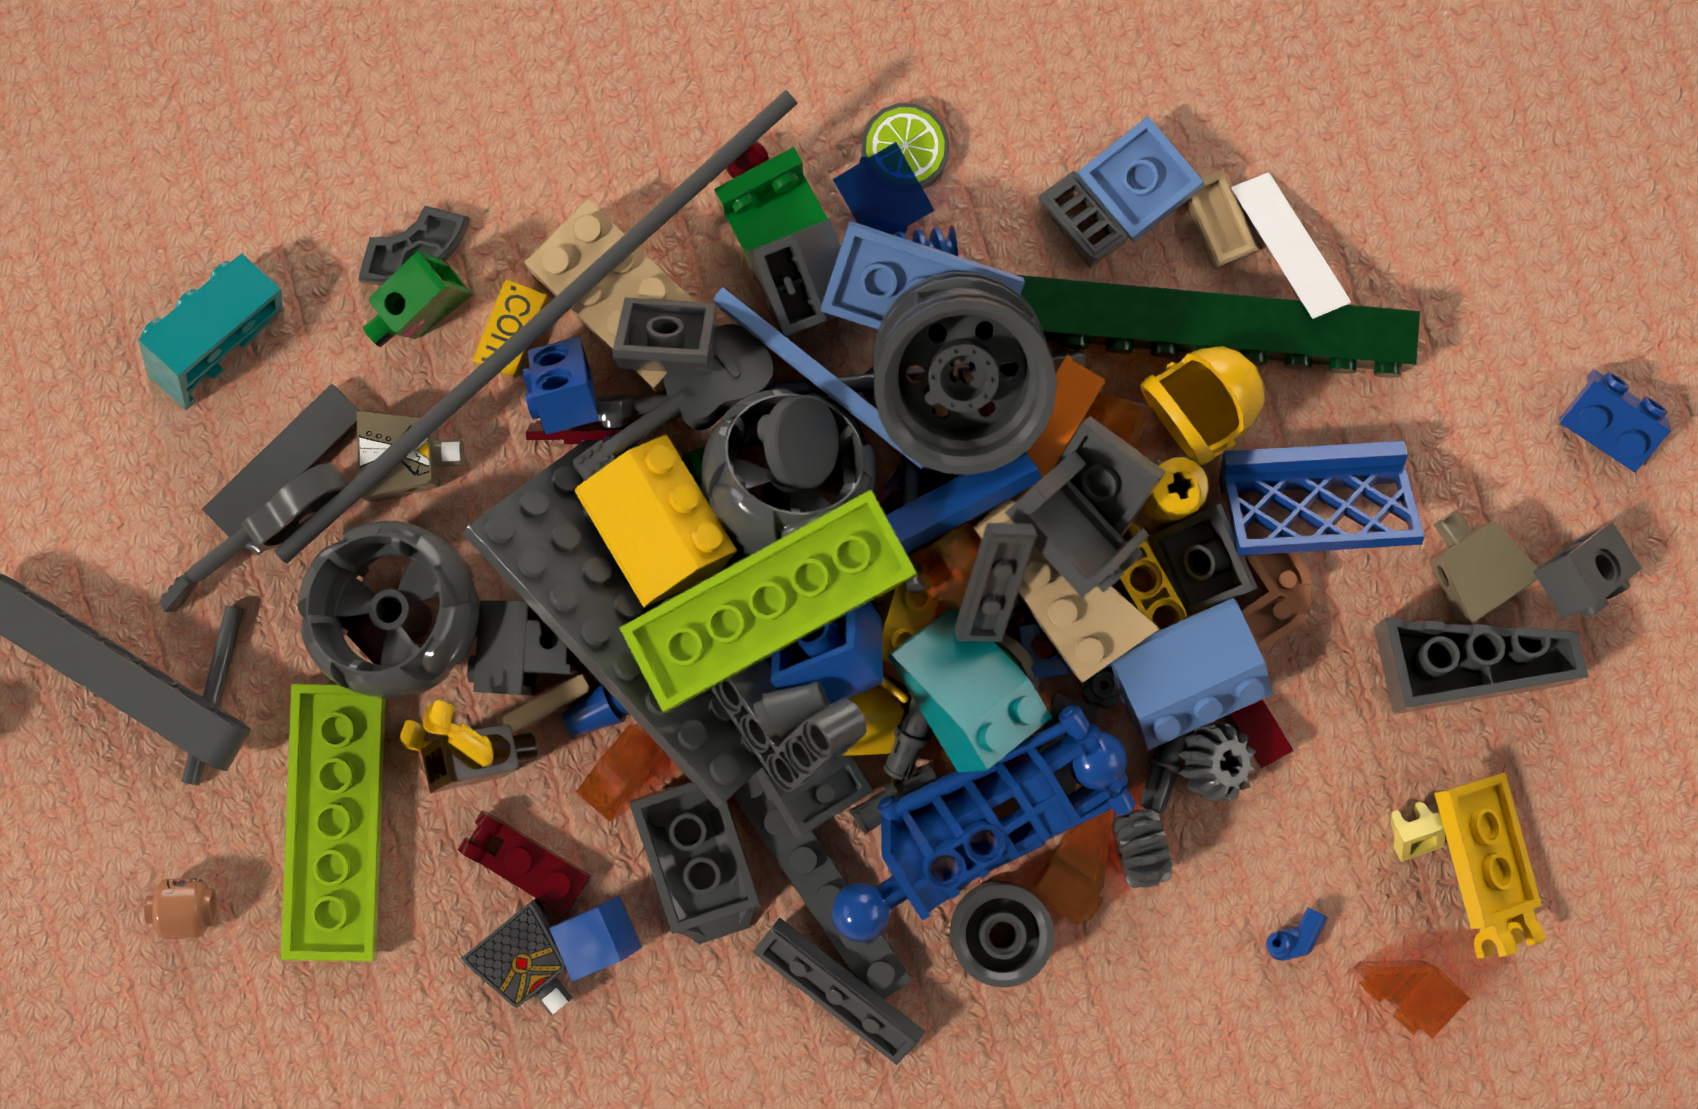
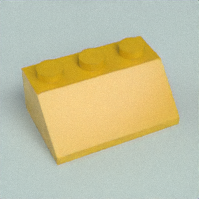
[575,434,737,608]

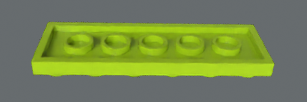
[620,490,918,713]
[281,684,386,962]

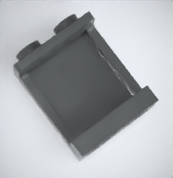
[1005,450,1149,598]

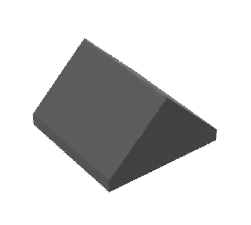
[613,297,716,375]
[1147,504,1258,617]

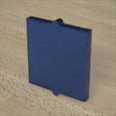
[833,142,935,235]

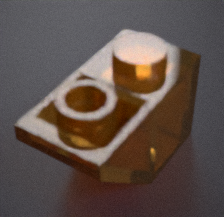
[909,521,1017,611]
[1353,960,1470,1039]

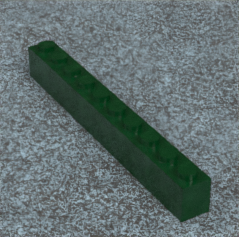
[1017,275,1420,378]

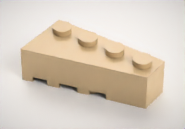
[970,499,1160,683]

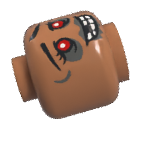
[144,878,217,939]

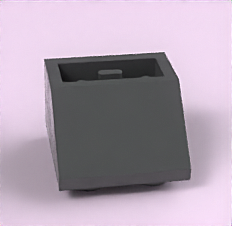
[746,218,841,337]

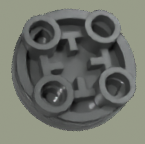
[757,395,839,489]

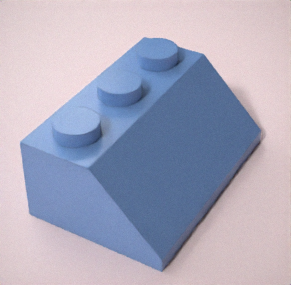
[1111,598,1273,750]

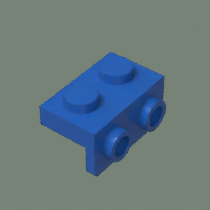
[1559,369,1671,473]

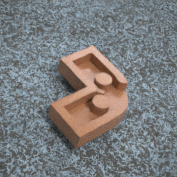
[1240,552,1314,652]

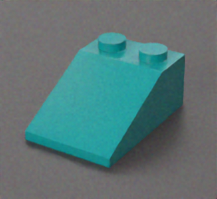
[887,604,1052,773]

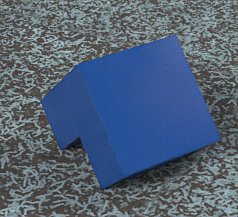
[549,895,642,982]

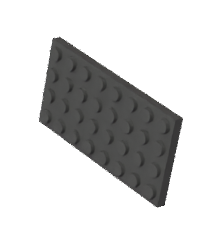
[463,440,822,809]

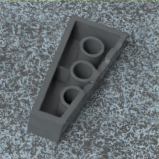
[1374,618,1588,715]

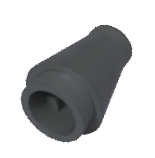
[754,680,829,738]

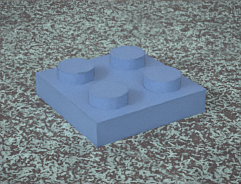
[1077,116,1204,243]

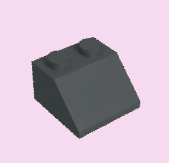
[467,600,541,696]

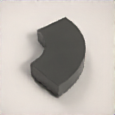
[358,205,470,285]

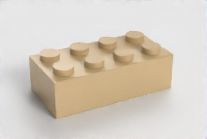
[524,199,718,394]

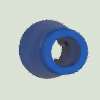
[562,684,629,737]

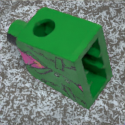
[363,251,473,347]

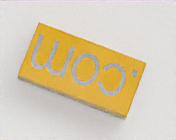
[472,279,549,379]

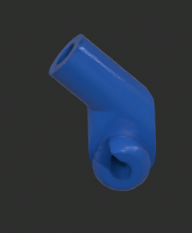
[1266,907,1328,961]

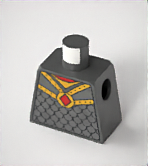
[461,899,573,1016]

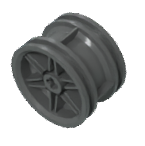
[873,271,1057,475]

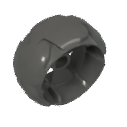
[700,389,878,555]
[297,520,480,699]

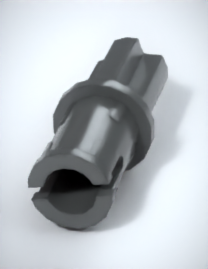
[1139,730,1194,813]

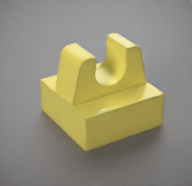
[1391,802,1446,862]

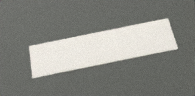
[1231,172,1352,319]

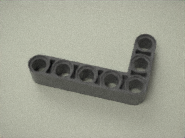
[663,580,867,792]

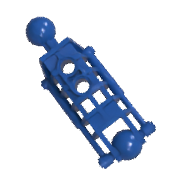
[832,705,1135,943]

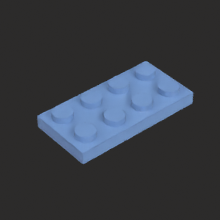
[821,221,1025,339]

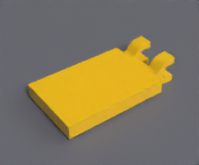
[1434,772,1546,959]

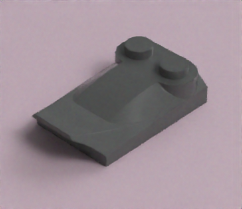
[630,780,760,944]

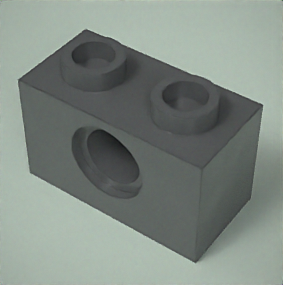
[1534,522,1642,619]

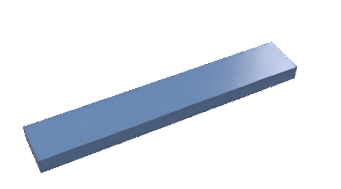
[713,287,932,473]

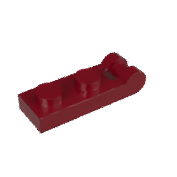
[458,810,591,916]

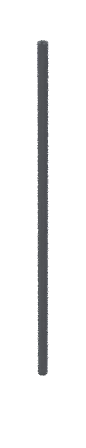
[275,90,798,564]

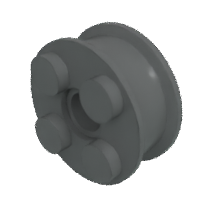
[950,881,1054,987]

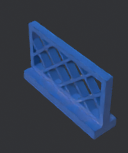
[1218,441,1425,556]

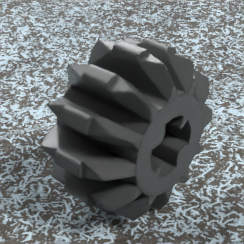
[1177,724,1257,801]
[1112,809,1173,888]

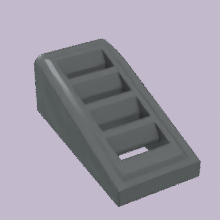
[1038,171,1129,268]

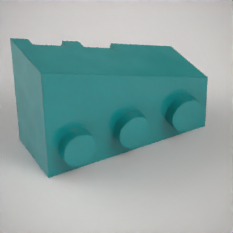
[138,253,283,410]

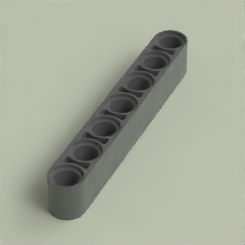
[0,573,251,771]

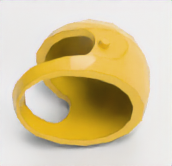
[1140,346,1264,466]

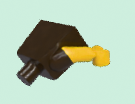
[399,700,537,794]

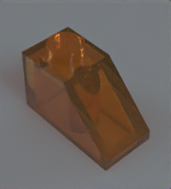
[1078,392,1154,449]
[576,723,667,822]

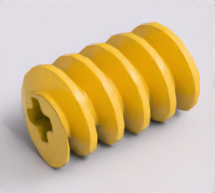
[1142,457,1209,523]

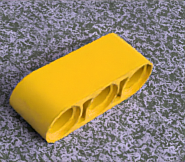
[1115,522,1187,633]

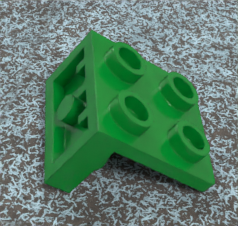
[714,147,828,264]

